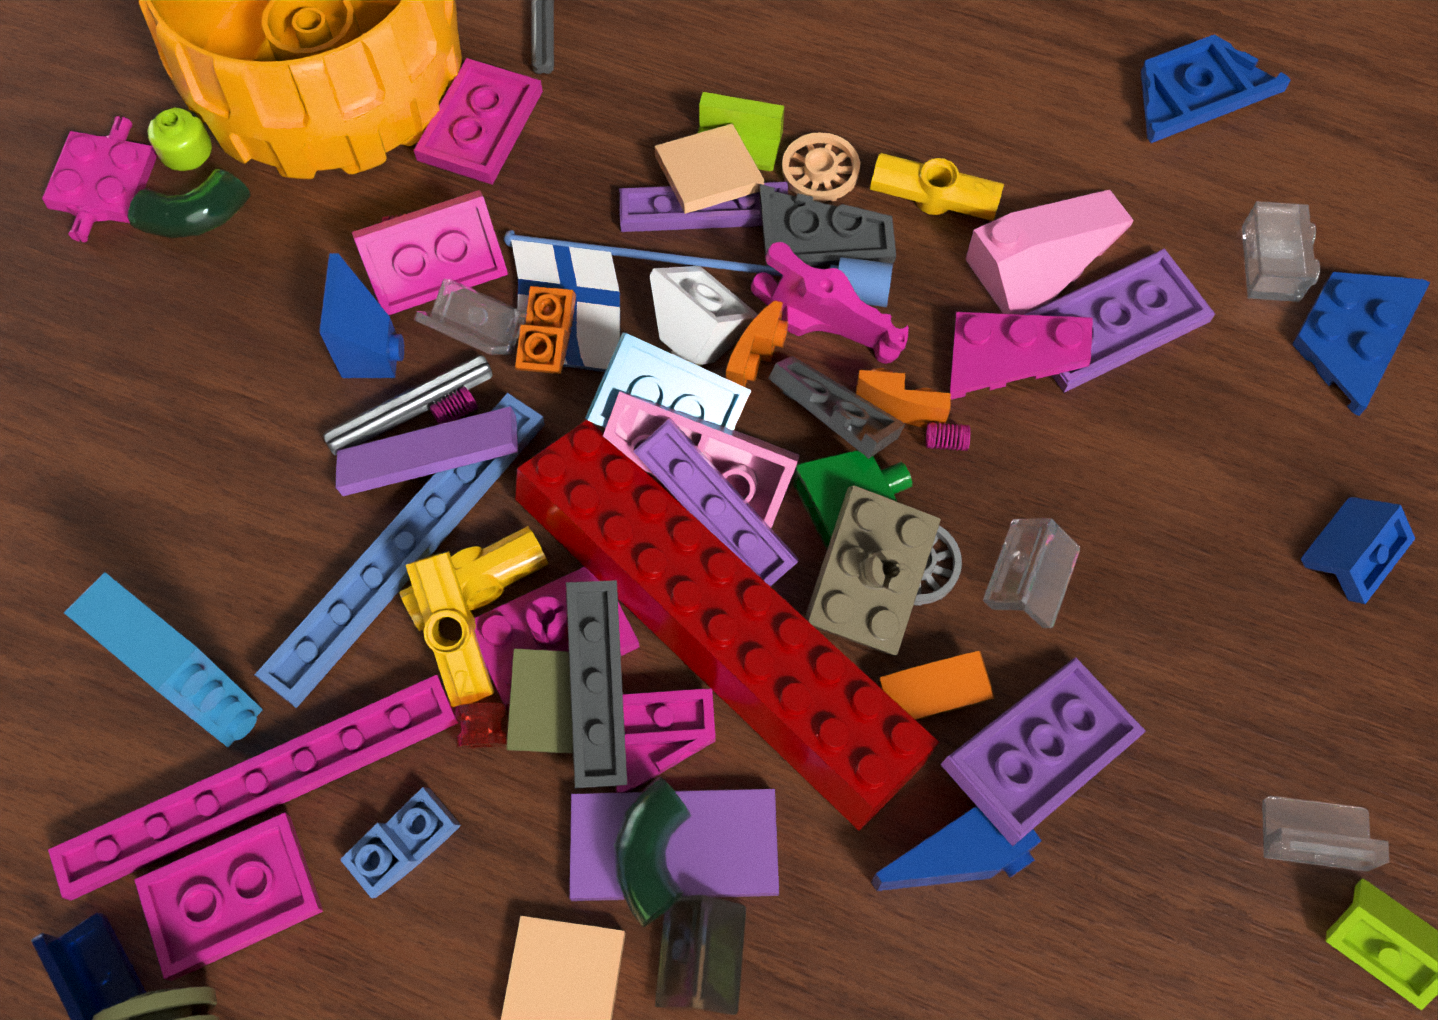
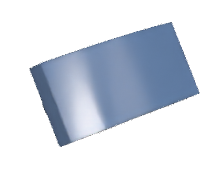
[340,787,461,898]

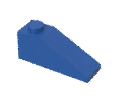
[871,806,1042,891]

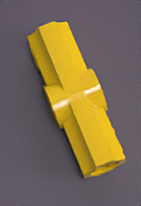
[870,153,1004,221]
[399,526,548,631]
[406,551,494,707]

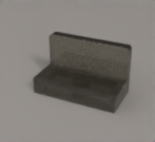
[655,895,746,1015]

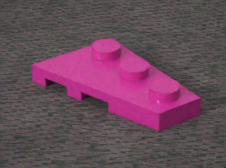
[950,312,1093,400]

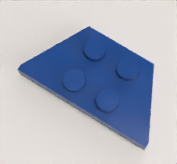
[1141,34,1291,143]
[1292,272,1430,416]

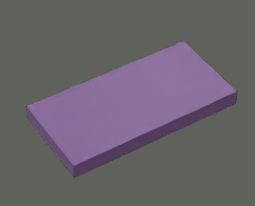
[1024,248,1215,393]
[941,657,1146,846]
[570,789,779,901]

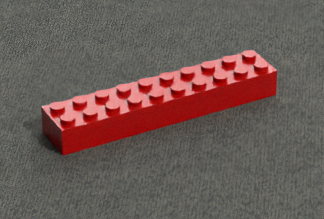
[515,420,940,831]

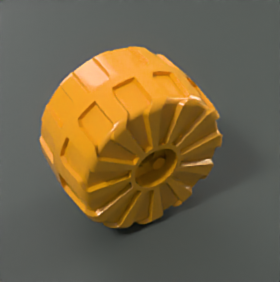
[138,0,462,179]

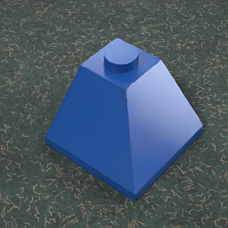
[319,253,404,378]

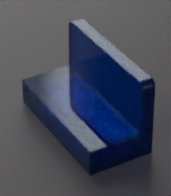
[31,912,146,1020]

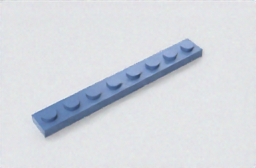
[255,393,545,708]

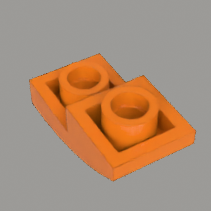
[515,286,576,374]
[726,300,789,387]
[855,368,951,430]
[879,651,995,720]

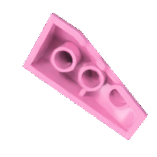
[965,190,1134,315]
[603,391,800,528]

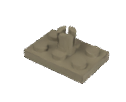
[805,485,941,656]

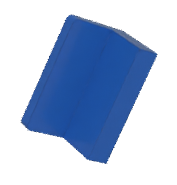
[1301,497,1415,604]

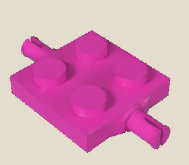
[42,116,157,242]

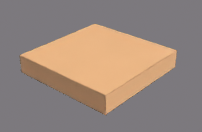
[655,123,764,214]
[501,916,626,1020]

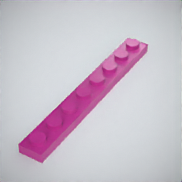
[48,675,458,901]

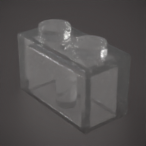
[1242,201,1320,302]

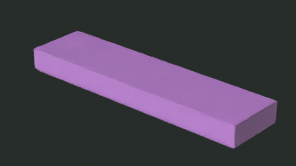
[619,182,788,232]
[336,406,518,496]
[633,418,799,586]

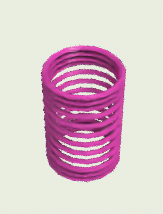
[430,386,478,424]
[926,422,970,451]

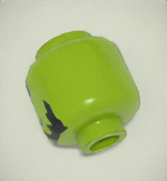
[147,107,212,171]

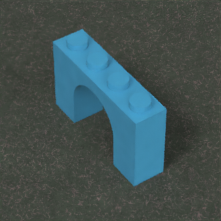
[64,572,263,748]

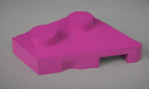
[617,688,715,793]

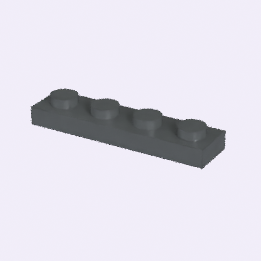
[566,580,627,788]

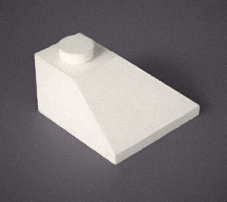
[650,266,758,366]

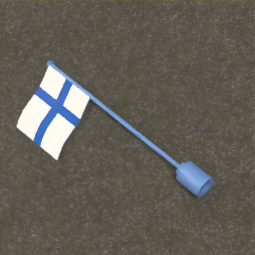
[504,230,893,372]

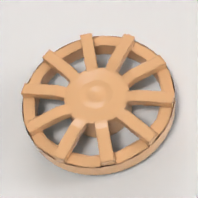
[782,132,860,202]

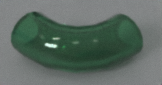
[128,169,251,238]
[614,776,691,927]

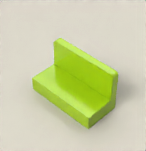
[698,92,784,171]
[1326,878,1438,1011]

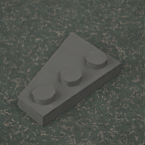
[759,184,896,268]
[768,356,905,459]

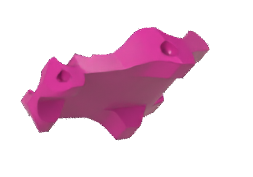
[751,242,908,364]

